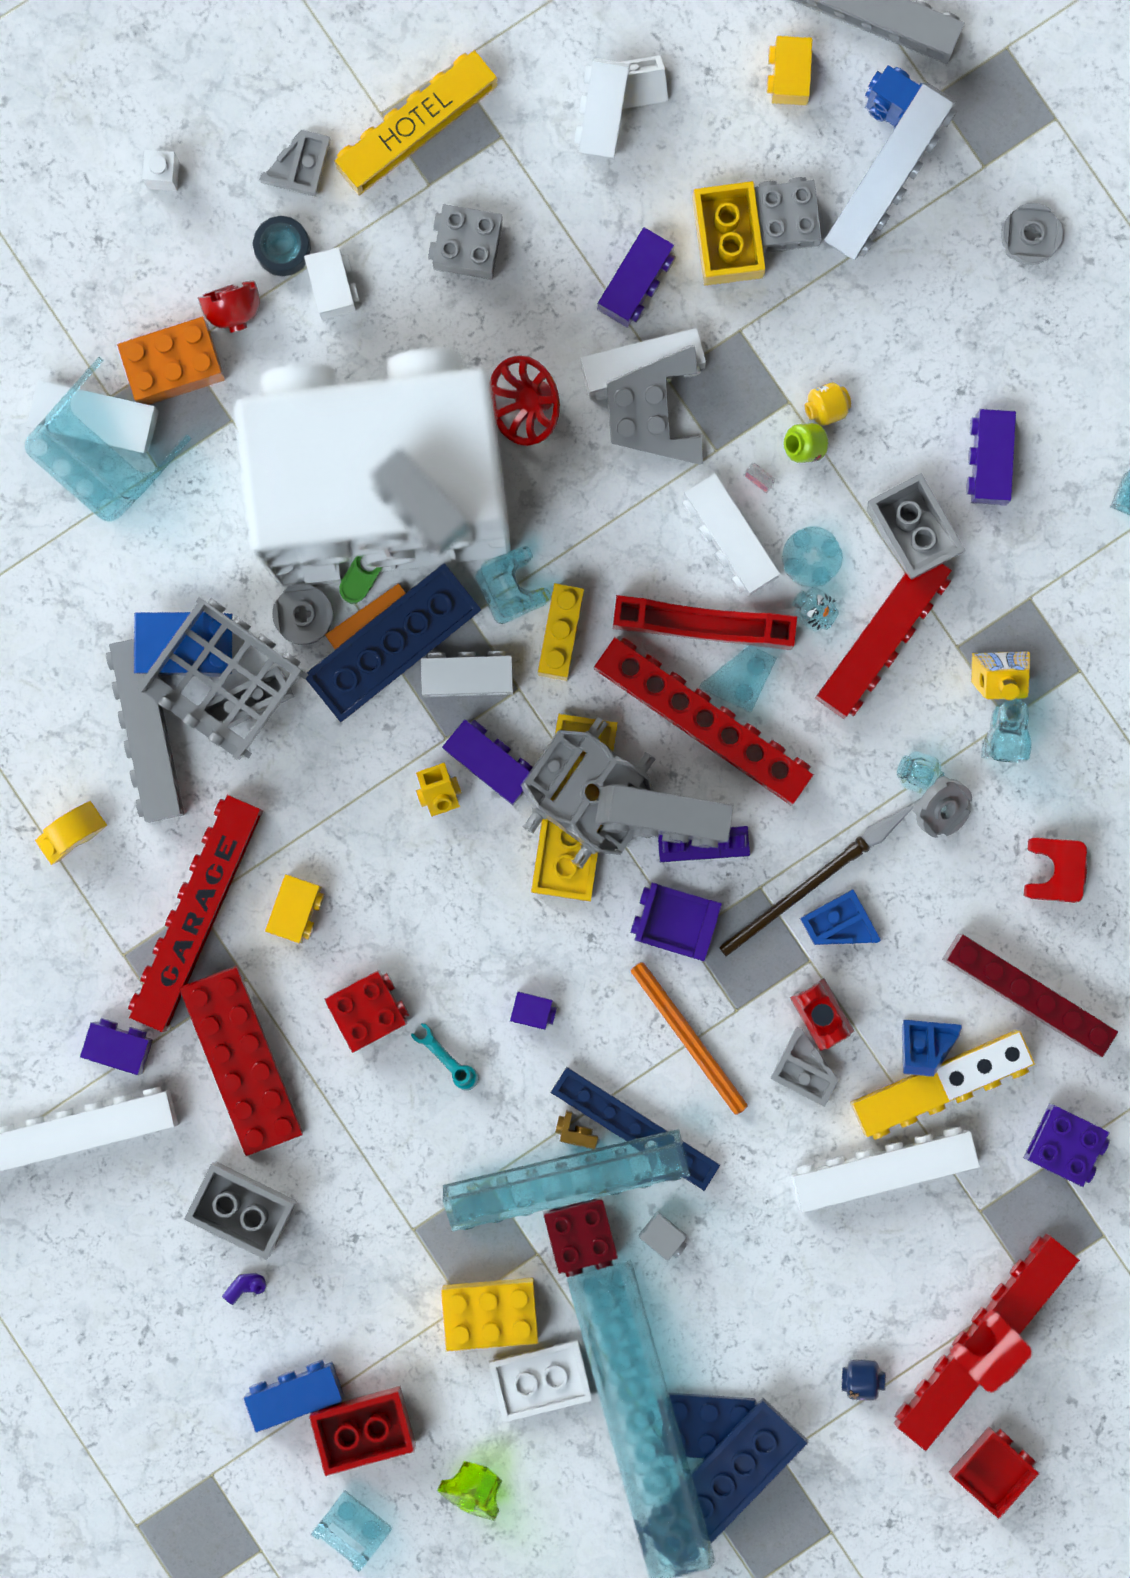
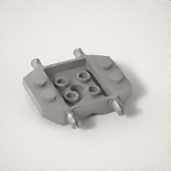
[521,717,656,868]

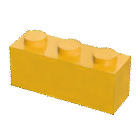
[538,583,584,681]

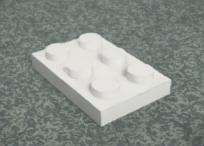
[489,1339,592,1423]

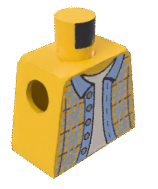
[971,652,1030,700]

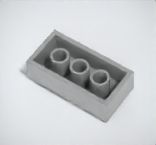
[595,785,733,848]

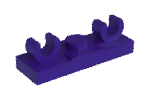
[658,826,750,863]

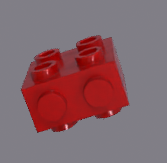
[324,970,410,1053]

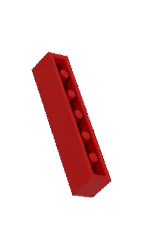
[815,564,952,719]

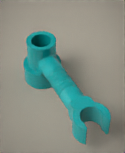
[411,1023,478,1091]

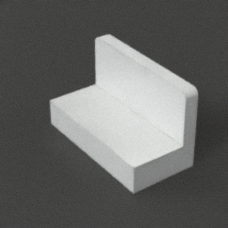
[622,55,668,109]

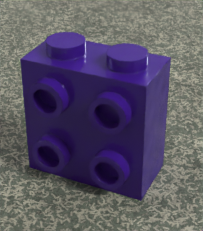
[1023,1103,1110,1187]

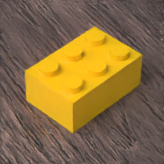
[692,181,765,286]
[441,1278,538,1351]

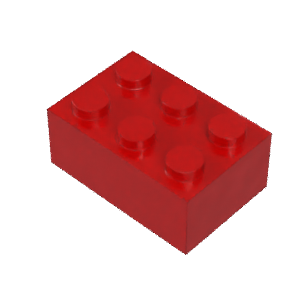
[309,1386,416,1476]

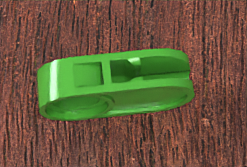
[339,555,382,604]

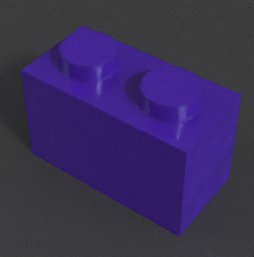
[80,1018,153,1075]

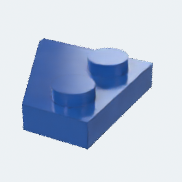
[799,890,881,945]
[902,1019,962,1077]

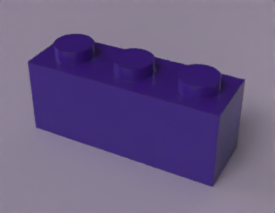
[597,227,676,328]
[966,409,1016,505]
[442,719,533,806]

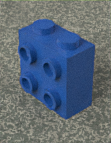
[865,65,923,129]

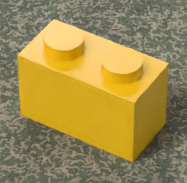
[767,36,812,105]
[265,874,325,943]

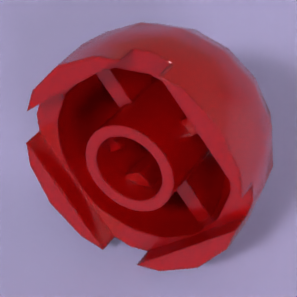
[198,280,260,333]

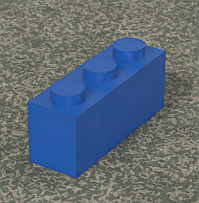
[243,1360,345,1433]

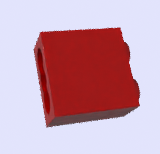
[949,1427,1040,1519]

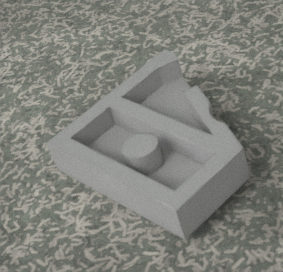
[259,130,331,197]
[770,1026,838,1107]

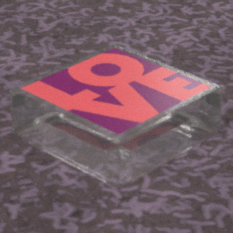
[744,463,775,493]

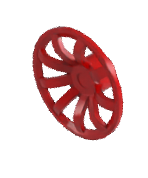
[490,355,560,446]

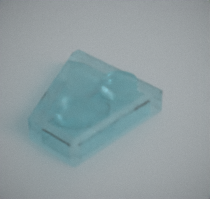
[699,645,777,713]

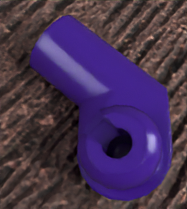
[222,1273,267,1305]

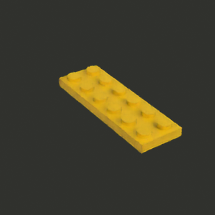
[531,714,618,902]

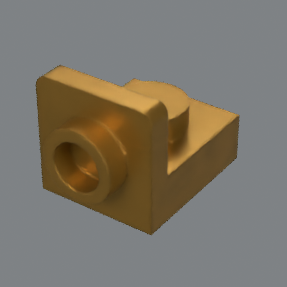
[555,1110,598,1149]

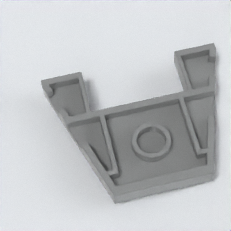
[606,346,703,464]

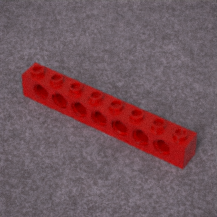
[594,637,814,806]

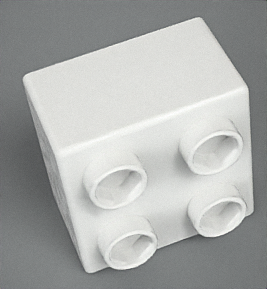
[235,348,511,584]

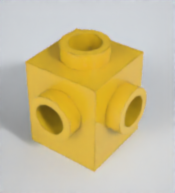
[416,762,462,817]

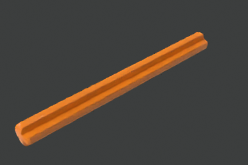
[631,962,748,1115]

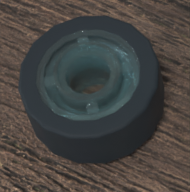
[252,215,311,277]

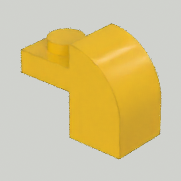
[35,801,107,865]

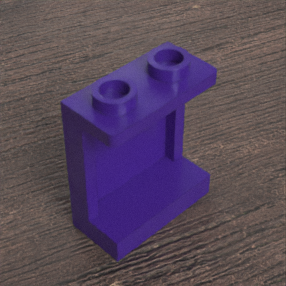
[630,882,722,962]

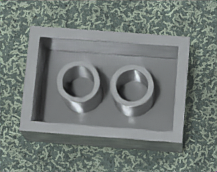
[370,447,470,556]
[184,1161,297,1260]

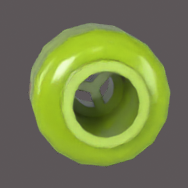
[783,423,828,463]

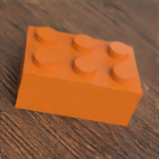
[117,316,225,405]

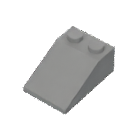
[867,473,965,580]

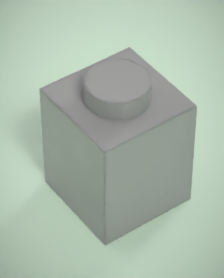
[639,1211,687,1261]

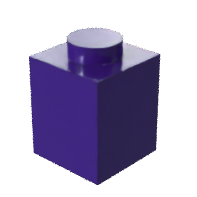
[510,991,557,1030]

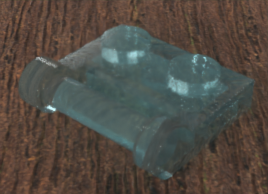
[311,1490,393,1572]

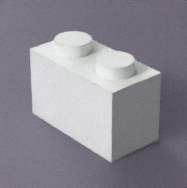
[304,247,359,320]

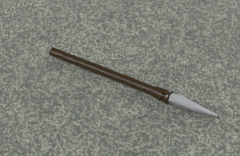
[719,805,913,957]

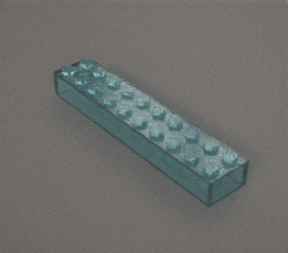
[567,1260,716,1578]

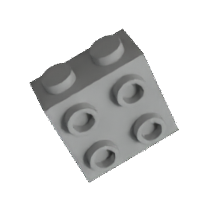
[754,177,822,253]
[428,204,503,280]

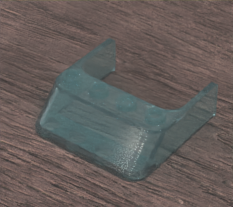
[25,356,192,521]

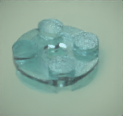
[782,526,843,587]

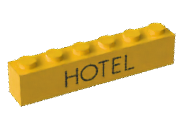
[334,50,498,196]

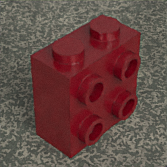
[543,1196,618,1277]

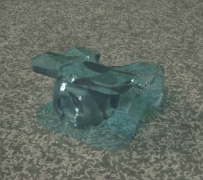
[475,546,552,624]
[981,699,1031,763]

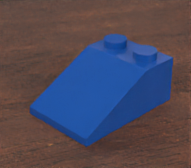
[134,612,233,677]

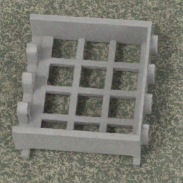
[136,597,308,760]

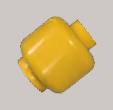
[804,382,851,426]

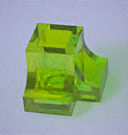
[437,1461,502,1521]

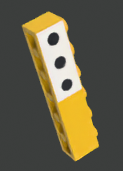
[850,1030,1035,1140]

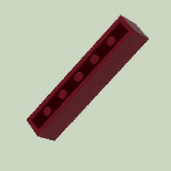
[942,934,1118,1058]

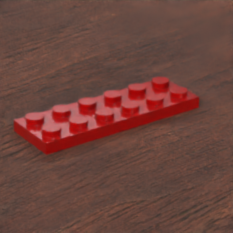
[179,966,303,1156]

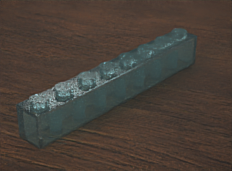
[443,1129,690,1232]

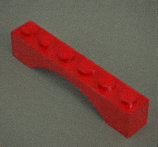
[613,595,797,650]

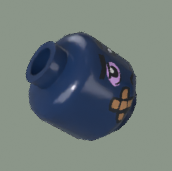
[842,1360,886,1401]

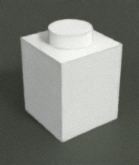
[142,150,179,191]
[297,563,342,586]

